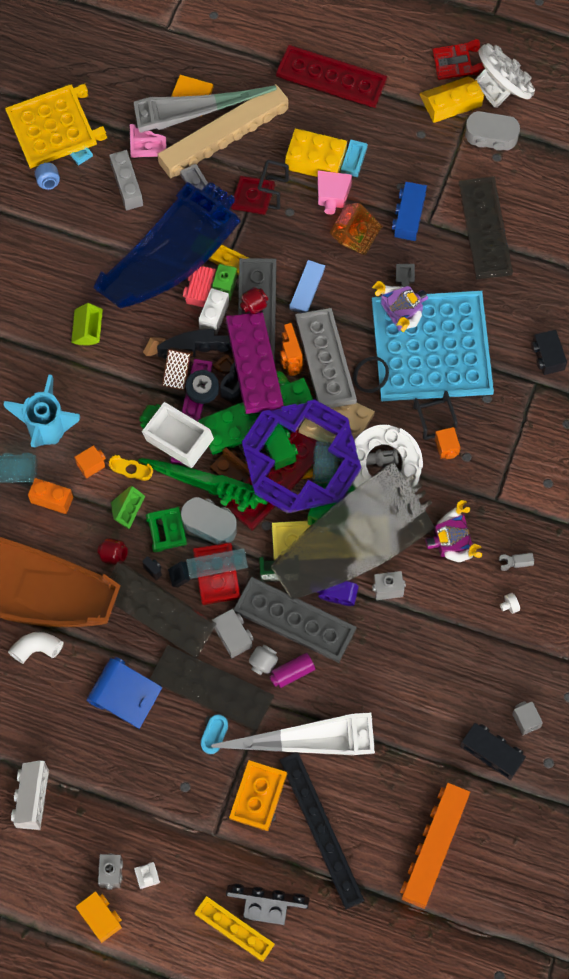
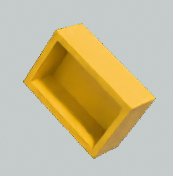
[285,128,347,177]

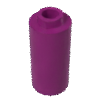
[269,653,315,688]

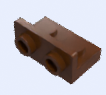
[210,447,250,482]

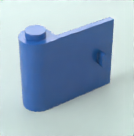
[86,657,163,729]

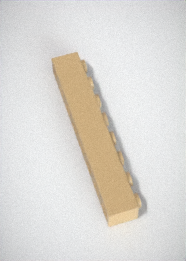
[158,84,288,179]

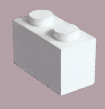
[199,288,229,335]

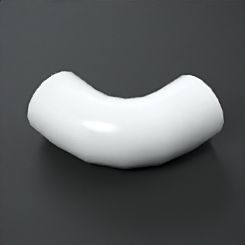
[8,632,63,664]

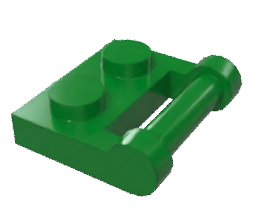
[146,507,187,552]

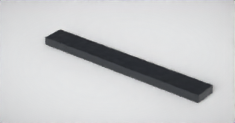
[279,752,365,910]

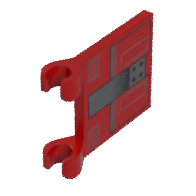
[433,39,485,80]

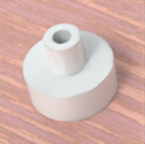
[500,593,520,614]

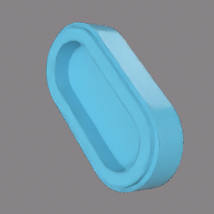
[201,715,228,754]

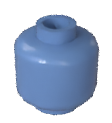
[35,163,60,190]

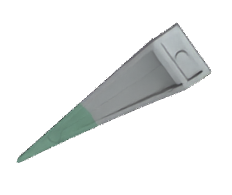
[134,86,277,133]

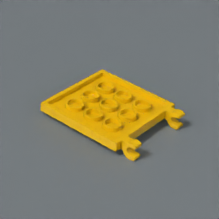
[5,84,107,169]

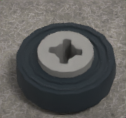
[185,370,219,404]

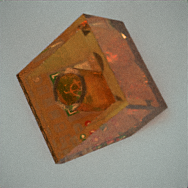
[329,203,382,255]

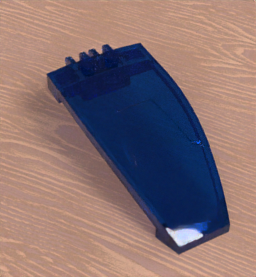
[93,182,241,309]

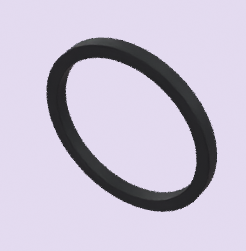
[353,357,389,393]

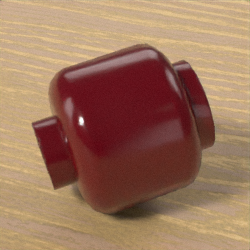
[240,287,269,315]
[98,538,128,565]

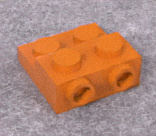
[280,323,302,376]

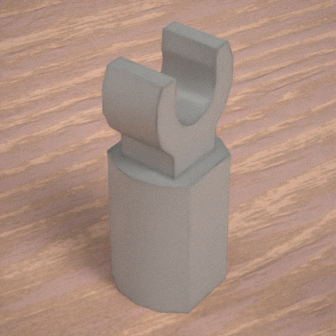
[499,552,534,571]

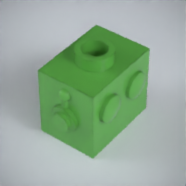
[212,264,237,300]

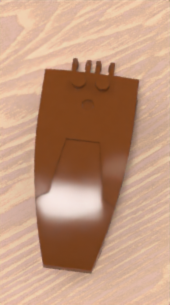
[0,537,121,627]

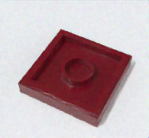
[231,176,275,215]

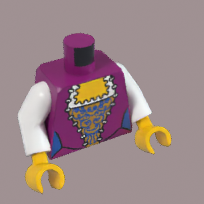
[425,500,482,562]

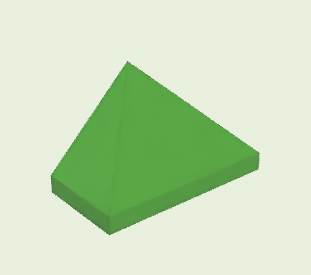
[111,486,145,529]

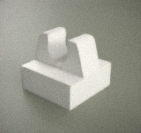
[134,862,160,889]

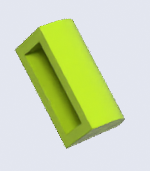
[71,303,103,345]

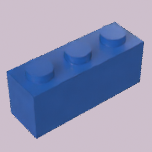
[392,182,427,241]

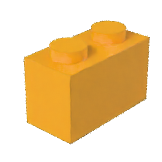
[76,891,122,943]

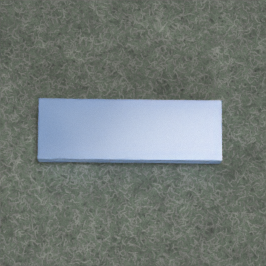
[289,260,325,313]

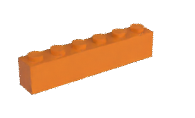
[400,783,470,909]

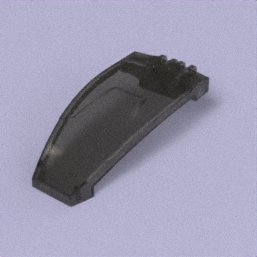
[271,463,435,600]

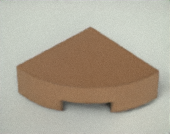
[143,337,166,356]

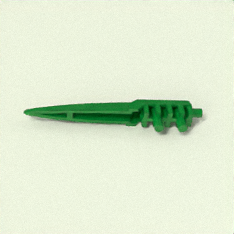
[138,458,268,512]

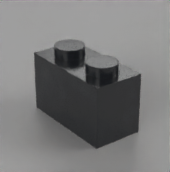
[531,330,567,375]

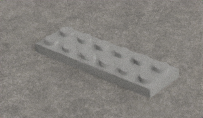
[295,308,357,408]

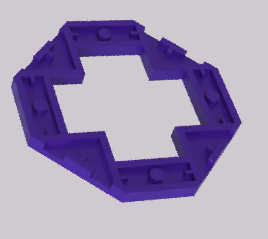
[242,400,362,513]

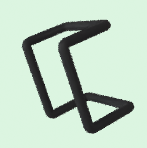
[258,160,289,210]
[413,391,458,440]

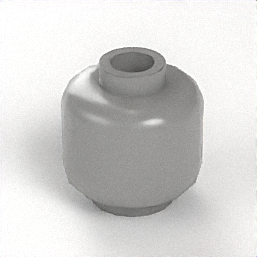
[249,645,278,675]

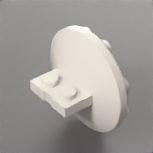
[475,43,535,108]

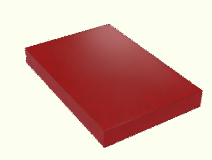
[193,543,240,605]

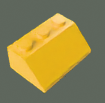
[420,76,484,123]

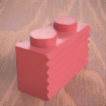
[183,265,216,307]

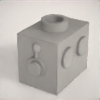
[372,571,406,600]
[98,853,123,890]

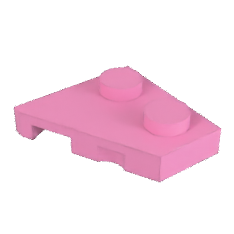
[130,124,167,158]

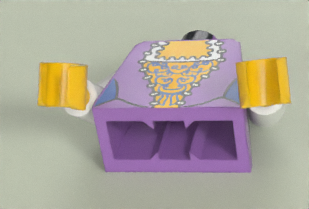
[372,281,428,332]

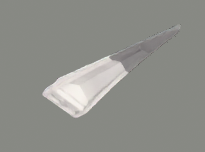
[211,713,375,755]

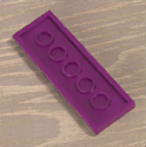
[226,312,284,414]

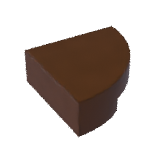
[213,354,234,373]

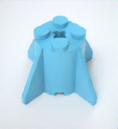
[4,375,80,447]

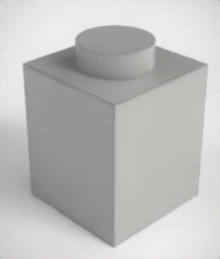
[512,701,543,736]

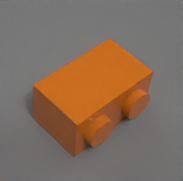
[28,478,73,514]

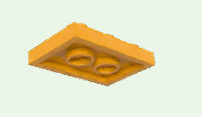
[229,760,287,831]

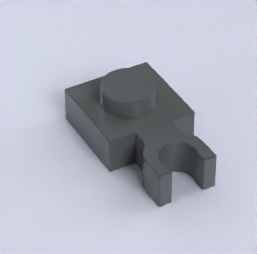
[396,264,415,287]

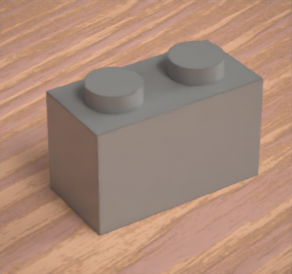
[212,609,254,658]

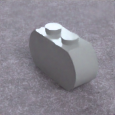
[465,111,520,150]
[181,497,237,545]

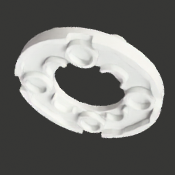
[353,425,423,502]

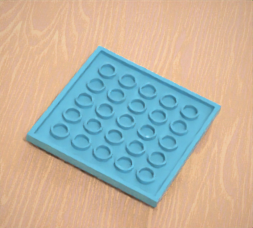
[372,291,494,401]

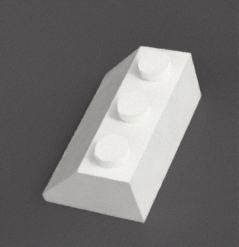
[11,761,49,830]

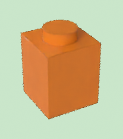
[435,427,460,459]
[74,445,106,478]

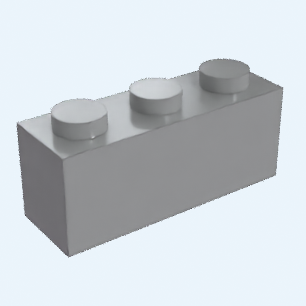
[110,150,143,210]

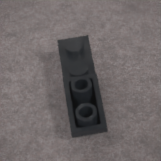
[157,329,232,359]

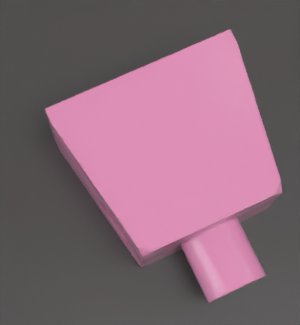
[317,171,352,214]

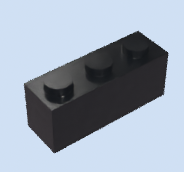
[460,723,526,781]

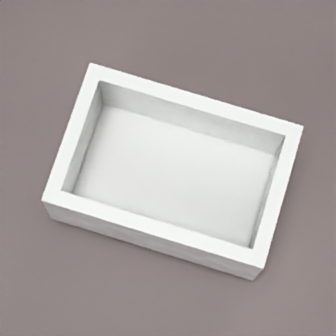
[142,402,214,468]

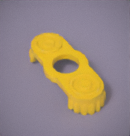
[109,455,153,481]

